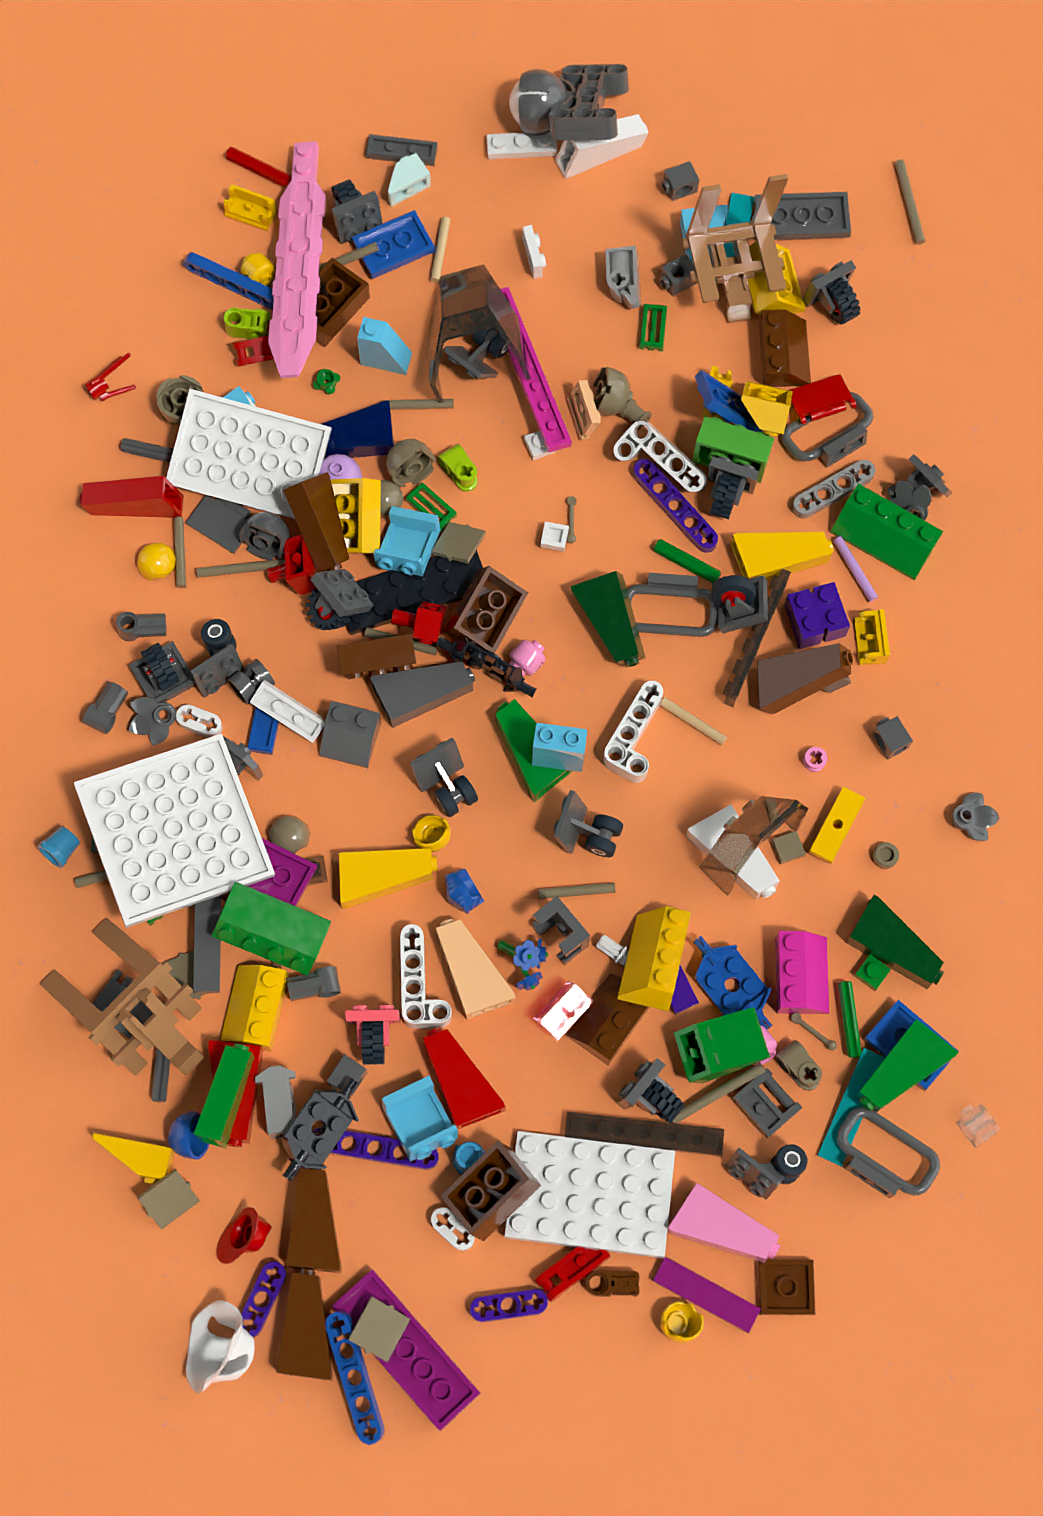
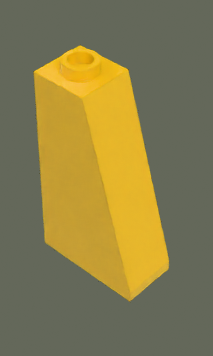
[730,532,834,581]
[339,848,438,909]

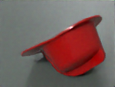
[216,1207,272,1264]

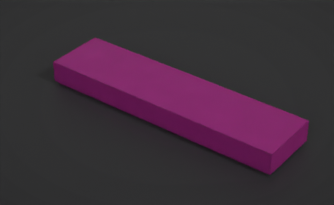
[653,1257,761,1334]

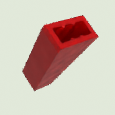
[80,476,184,518]
[423,1028,506,1130]
[208,1040,263,1147]

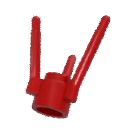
[84,353,136,401]

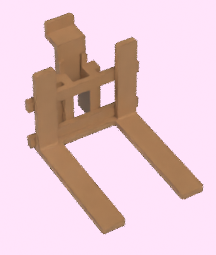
[682,174,788,323]
[40,918,204,1076]

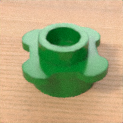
[313,369,341,394]

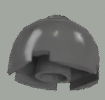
[239,512,290,560]

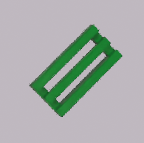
[639,304,667,352]
[405,482,457,532]

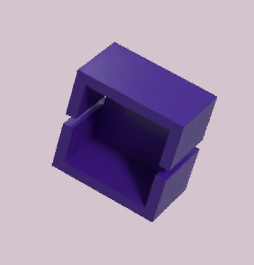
[784,582,850,649]

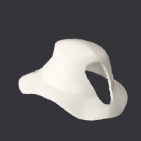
[186,1300,255,1393]

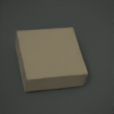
[772,831,805,864]

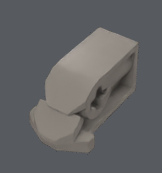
[605,245,642,309]
[255,1065,296,1139]

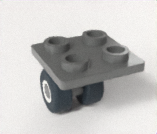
[443,317,514,379]
[190,619,245,697]
[410,738,478,817]
[553,790,623,858]
[725,1144,808,1200]

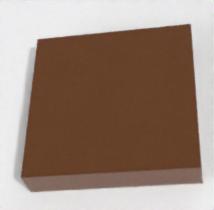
[759,1259,815,1315]

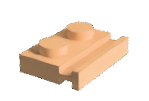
[567,380,601,440]

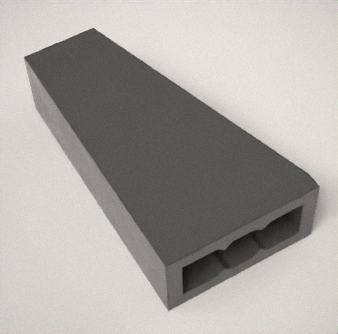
[370,662,475,728]

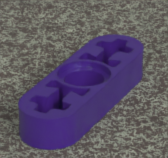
[241,1262,287,1338]
[470,1289,548,1322]

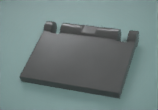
[186,495,251,554]
[92,969,165,1039]

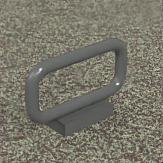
[781,392,873,468]
[627,573,719,637]
[837,1107,940,1199]

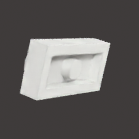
[522,225,546,279]

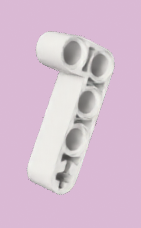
[613,421,707,492]
[603,681,663,783]
[400,924,452,1029]

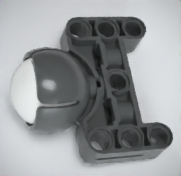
[509,64,629,140]

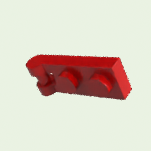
[232,335,274,366]
[534,1247,611,1303]

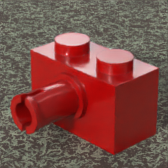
[267,534,319,595]
[391,601,447,644]

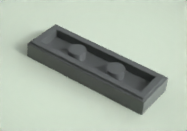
[366,134,438,166]

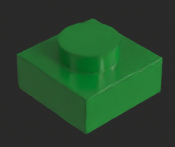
[854,954,891,991]

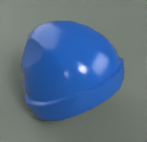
[168,1111,210,1160]

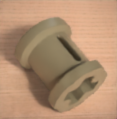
[620,399,652,431]

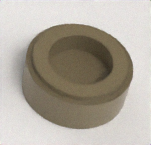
[873,842,899,869]

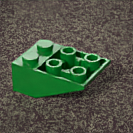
[674,1007,770,1084]

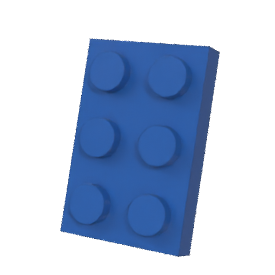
[352,210,435,279]
[694,370,763,432]
[864,999,959,1091]

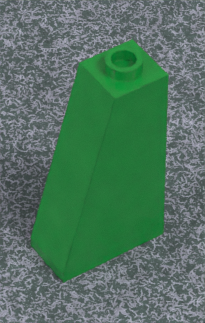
[496,699,573,802]
[856,1019,959,1112]
[194,1044,254,1149]

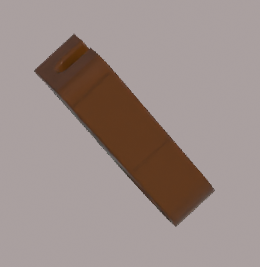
[585,1271,639,1297]

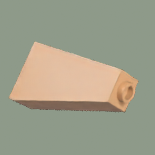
[436,919,516,1019]

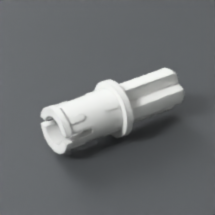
[596,935,629,966]

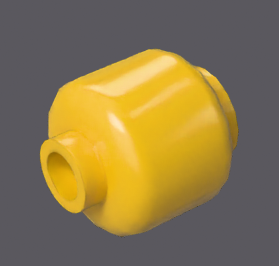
[241,253,276,286]

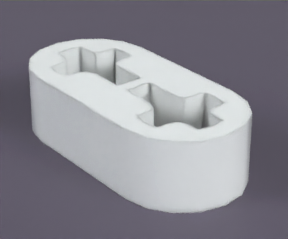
[176,705,223,738]
[431,1207,475,1251]

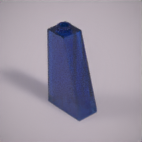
[321,400,394,458]

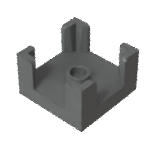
[532,896,590,966]

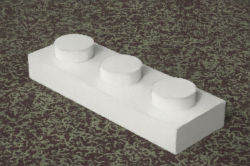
[487,132,557,159]
[250,680,326,743]

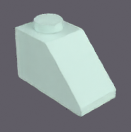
[388,153,431,207]

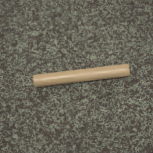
[430,217,451,283]
[660,697,727,745]

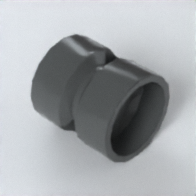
[228,658,275,705]

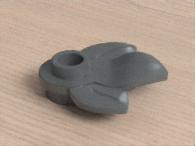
[889,481,932,520]
[129,697,176,745]
[951,793,999,841]

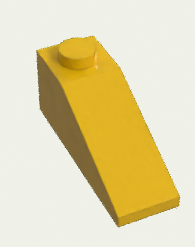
[92,1133,175,1185]

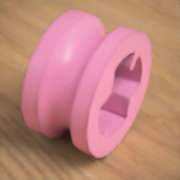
[803,747,827,772]

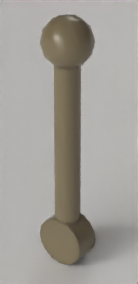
[567,496,577,543]
[791,1013,837,1051]

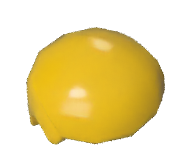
[137,543,176,581]
[412,815,451,852]
[661,1301,704,1344]

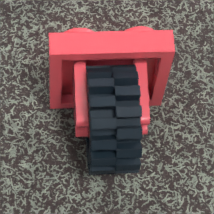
[345,1005,401,1065]

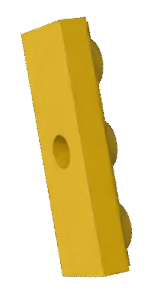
[809,786,866,864]

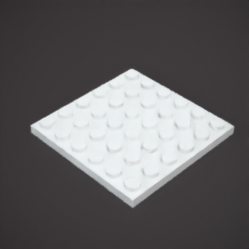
[74,734,275,928]

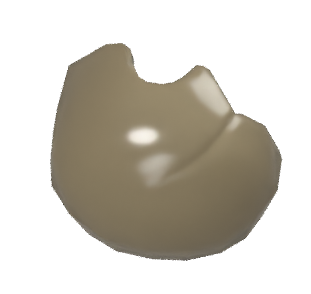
[380,480,403,517]
[269,816,310,854]

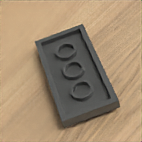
[754,192,851,240]

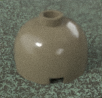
[593,367,633,416]
[156,375,204,425]
[386,439,436,487]

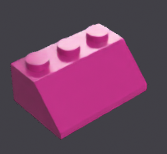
[775,931,829,1014]

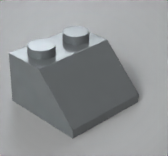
[319,701,381,768]

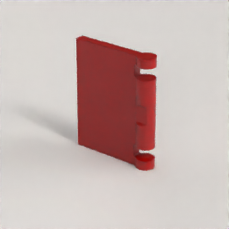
[789,374,857,425]

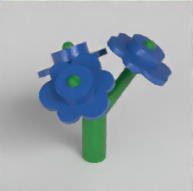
[498,939,548,991]

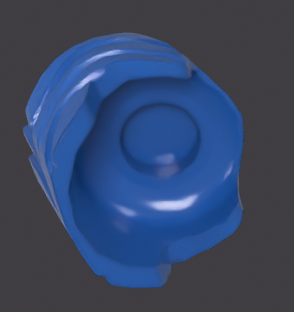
[445,869,484,914]

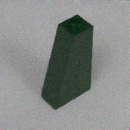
[571,571,646,667]
[846,894,944,989]

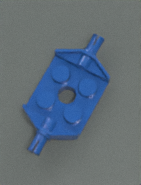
[693,936,773,1030]

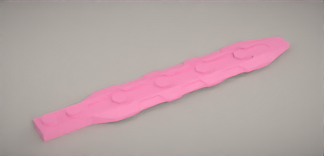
[268,141,326,378]

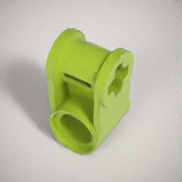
[224,308,271,339]
[437,444,478,492]

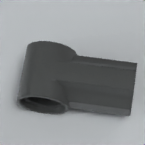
[116,612,167,642]
[83,682,128,734]
[287,966,341,1001]

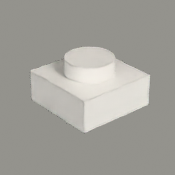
[524,431,556,461]
[541,522,569,552]

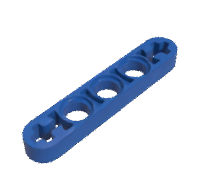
[183,252,274,310]
[325,1311,385,1445]

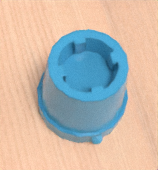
[37,826,80,868]
[452,1142,485,1175]

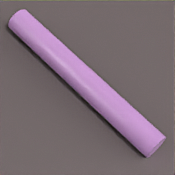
[833,536,878,602]

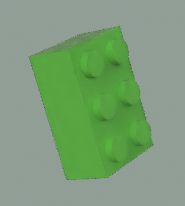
[692,416,774,483]

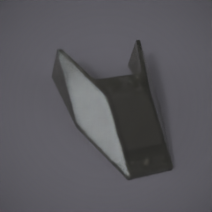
[427,264,531,403]
[699,796,809,896]

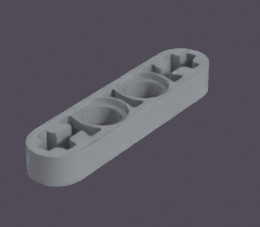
[792,460,875,519]

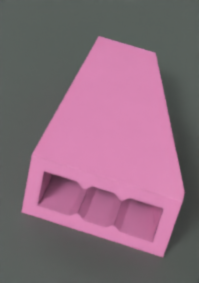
[668,1183,781,1263]

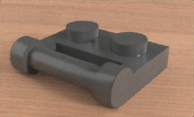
[732,1068,803,1138]

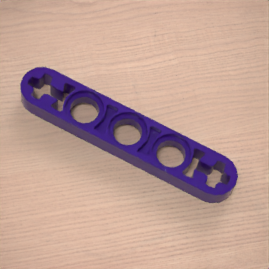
[633,459,718,553]
[313,1127,439,1170]

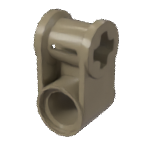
[774,1039,822,1091]

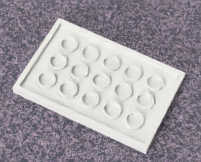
[166,389,332,519]
[505,1131,675,1259]

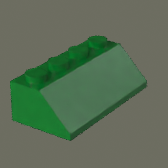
[830,483,943,581]
[211,882,331,976]

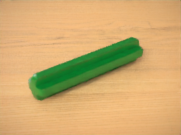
[654,539,721,583]
[838,981,862,1058]

